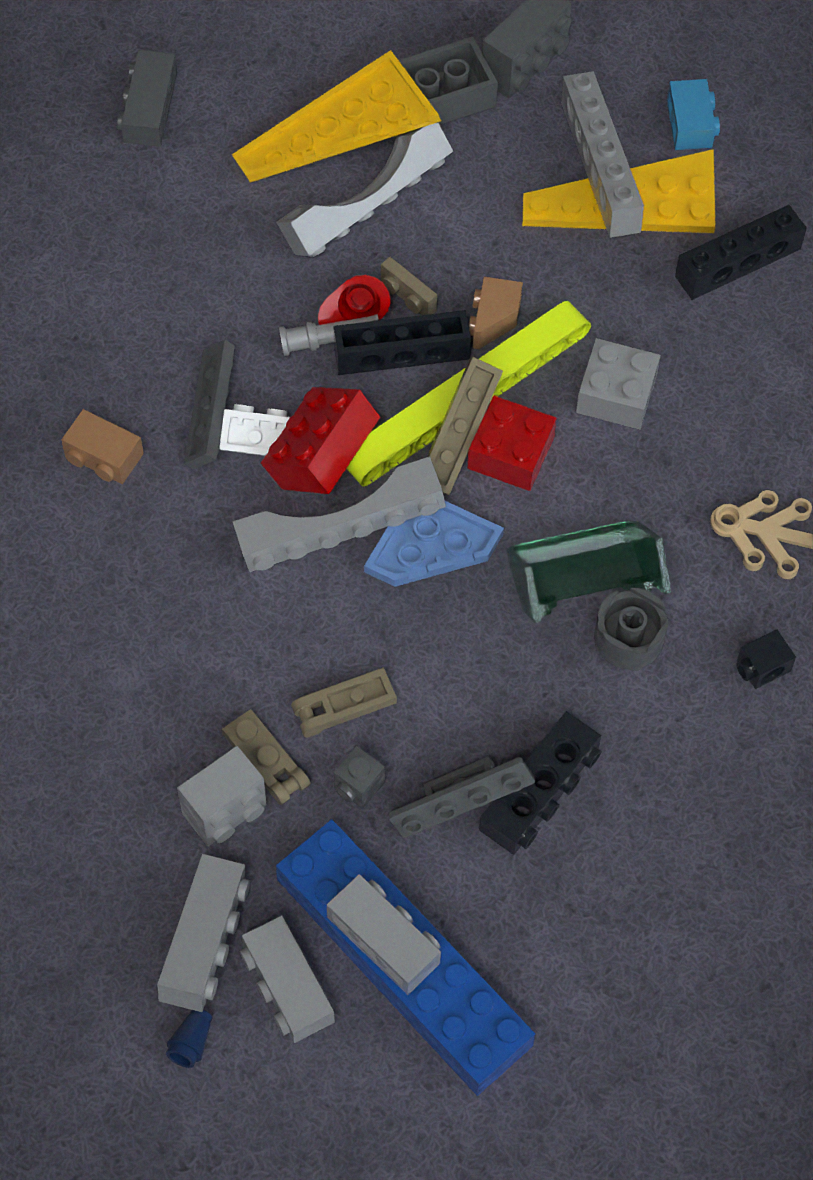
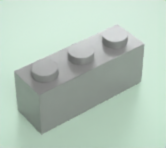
[327,874,441,995]
[239,916,335,1043]

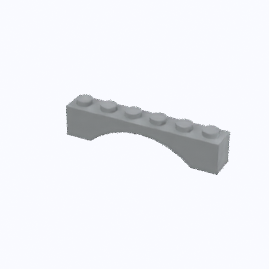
[276,122,453,257]
[233,456,446,572]

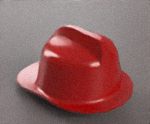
[318,274,391,325]

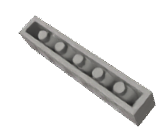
[561,71,644,238]

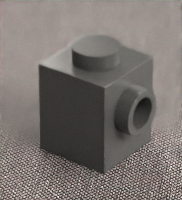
[334,746,385,809]

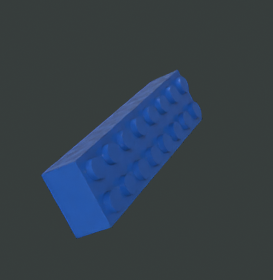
[276,819,535,1096]

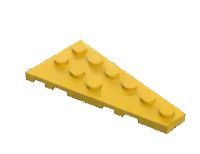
[232,50,441,183]
[522,149,715,233]

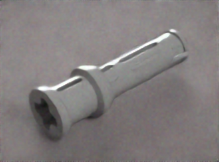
[279,314,379,356]

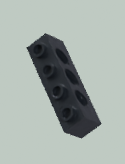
[675,205,807,300]
[333,310,471,375]
[479,711,602,855]

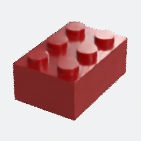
[261,387,380,494]

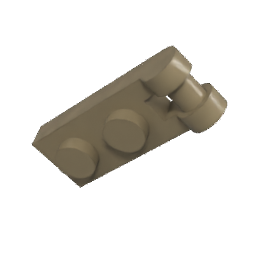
[291,667,397,738]
[222,709,311,805]

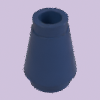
[166,1010,213,1068]

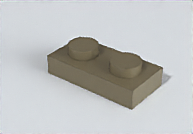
[381,257,437,315]

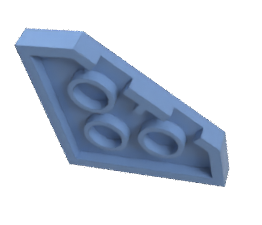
[364,501,504,587]

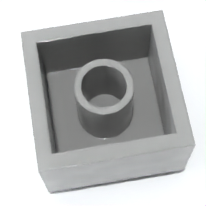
[576,338,661,430]
[177,746,267,846]

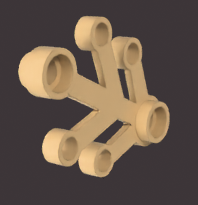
[710,490,813,579]

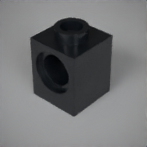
[736,629,796,689]

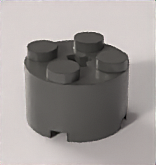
[594,588,668,671]

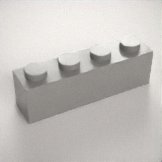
[157,854,250,1012]

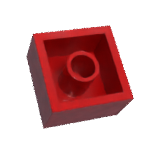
[467,395,557,491]

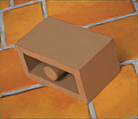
[61,409,144,484]

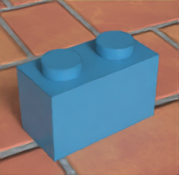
[667,79,720,150]

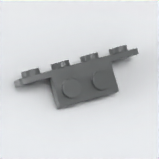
[389,756,535,838]

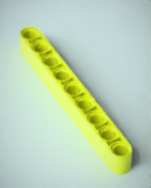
[346,301,591,487]

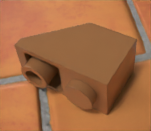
[469,277,523,349]

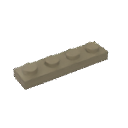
[427,357,503,495]

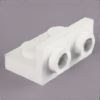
[219,404,290,456]

